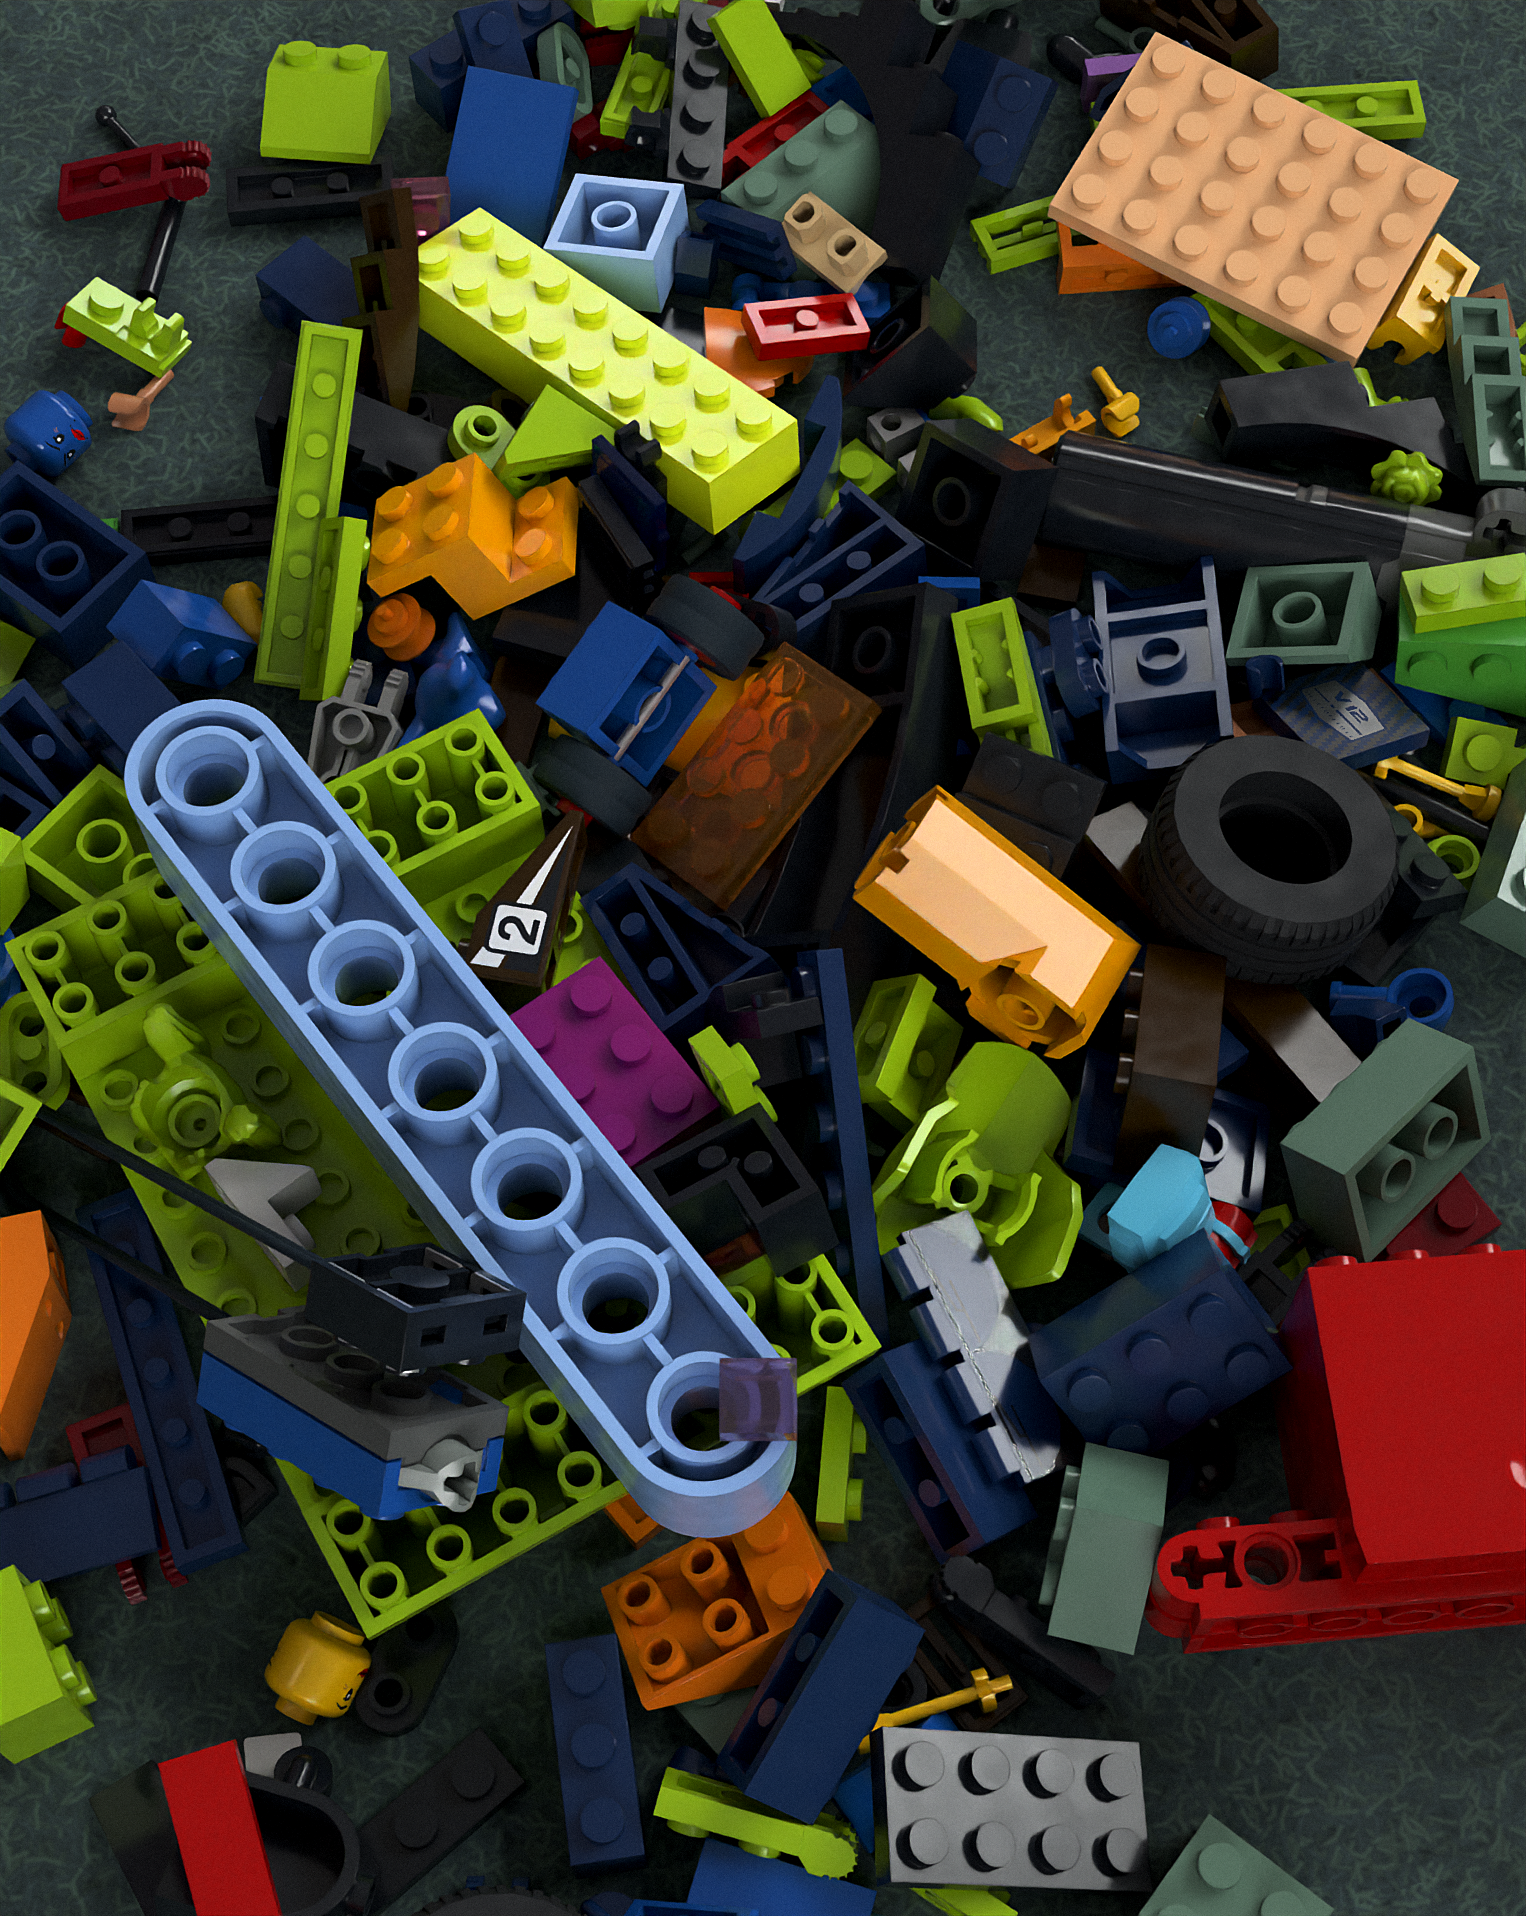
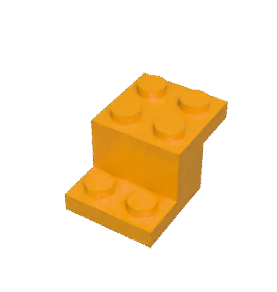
[366,452,579,621]

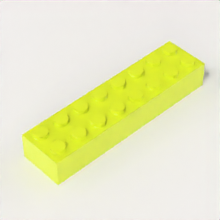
[418,207,800,535]

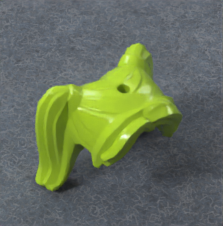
[129,1003,284,1181]

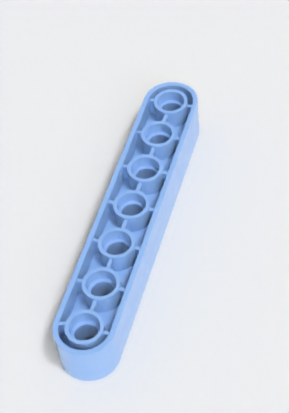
[124,699,797,1538]

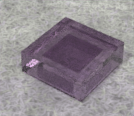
[719,1358,798,1441]

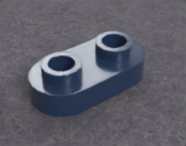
[1049,608,1109,719]

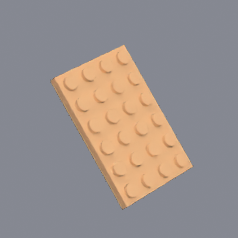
[1048,32,1459,369]

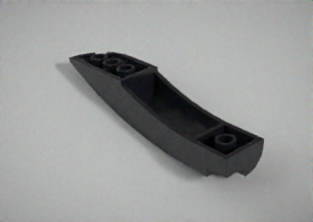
[722,582,964,1180]

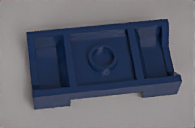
[1092,555,1234,785]

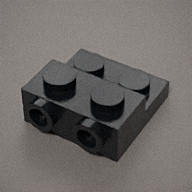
[955,731,1108,884]

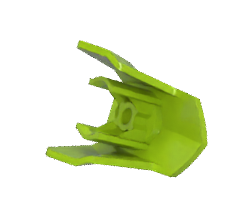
[872,1041,1084,1290]

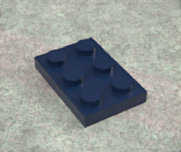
[1062,1046,1271,1222]

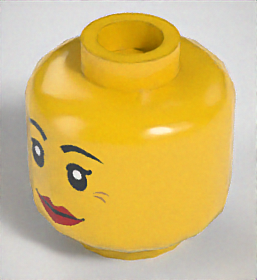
[264,1611,372,1725]

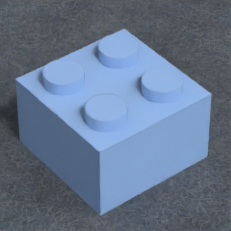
[543,173,690,313]

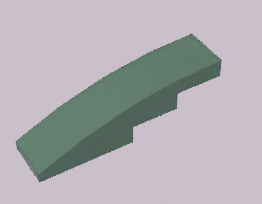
[1444,296,1526,487]

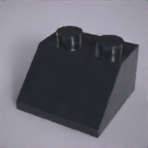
[843,274,977,409]

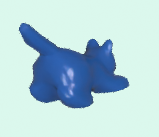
[396,612,506,749]

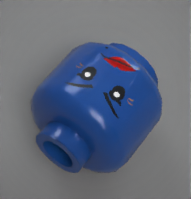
[3,390,93,477]

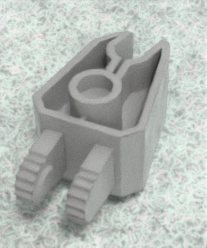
[307,659,409,785]

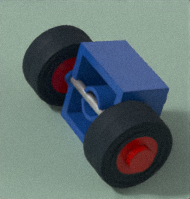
[532,574,764,840]

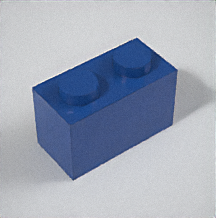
[106,579,258,690]

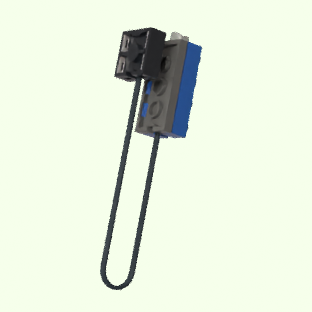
[0,1104,527,1520]

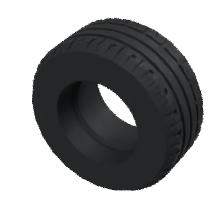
[1137,735,1400,984]

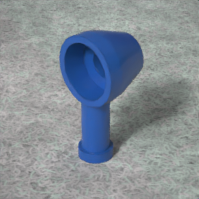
[1329,968,1454,1032]

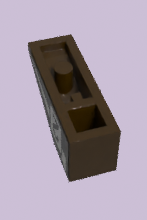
[457,810,588,1011]

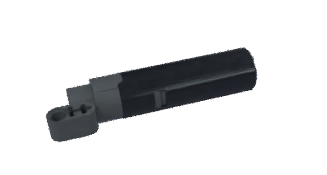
[1038,430,1526,620]

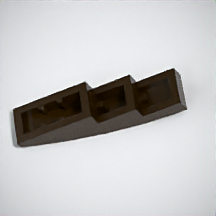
[341,187,420,413]

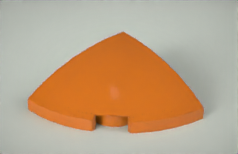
[703,307,815,399]

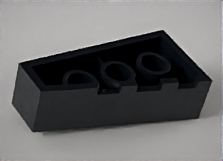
[254,359,457,514]

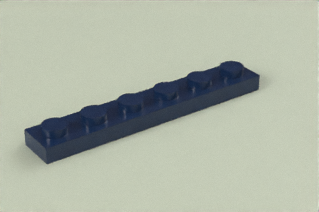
[791,948,891,1361]
[74,1187,250,1576]

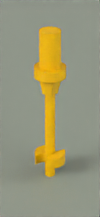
[1371,756,1503,823]
[857,1667,1013,1755]

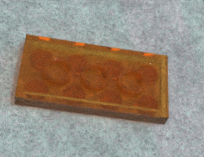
[629,641,882,911]

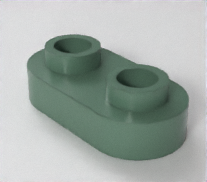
[536,22,593,123]

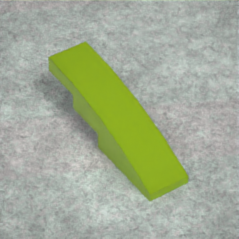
[951,597,1054,758]

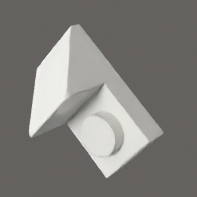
[204,1158,322,1292]

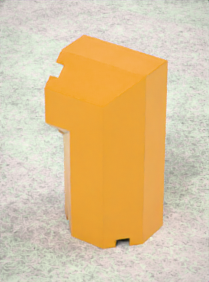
[853,784,1142,1060]

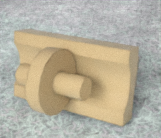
[782,191,888,295]

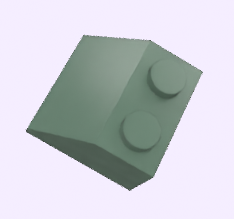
[1225,562,1382,666]

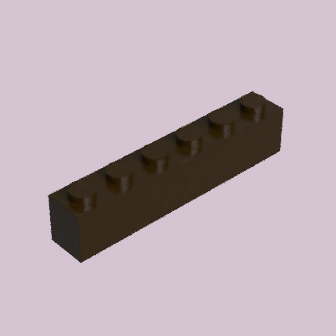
[1068,801,1362,1134]

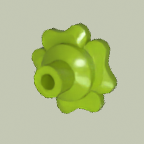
[1370,450,1443,507]

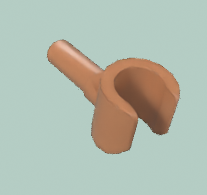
[108,370,174,431]

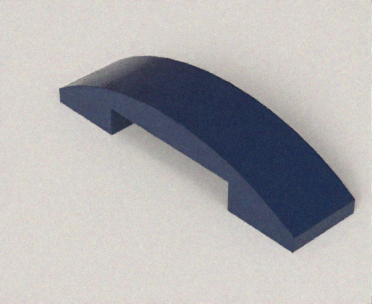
[733,374,843,595]

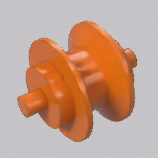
[367,593,436,662]

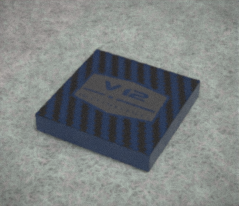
[1252,661,1430,770]

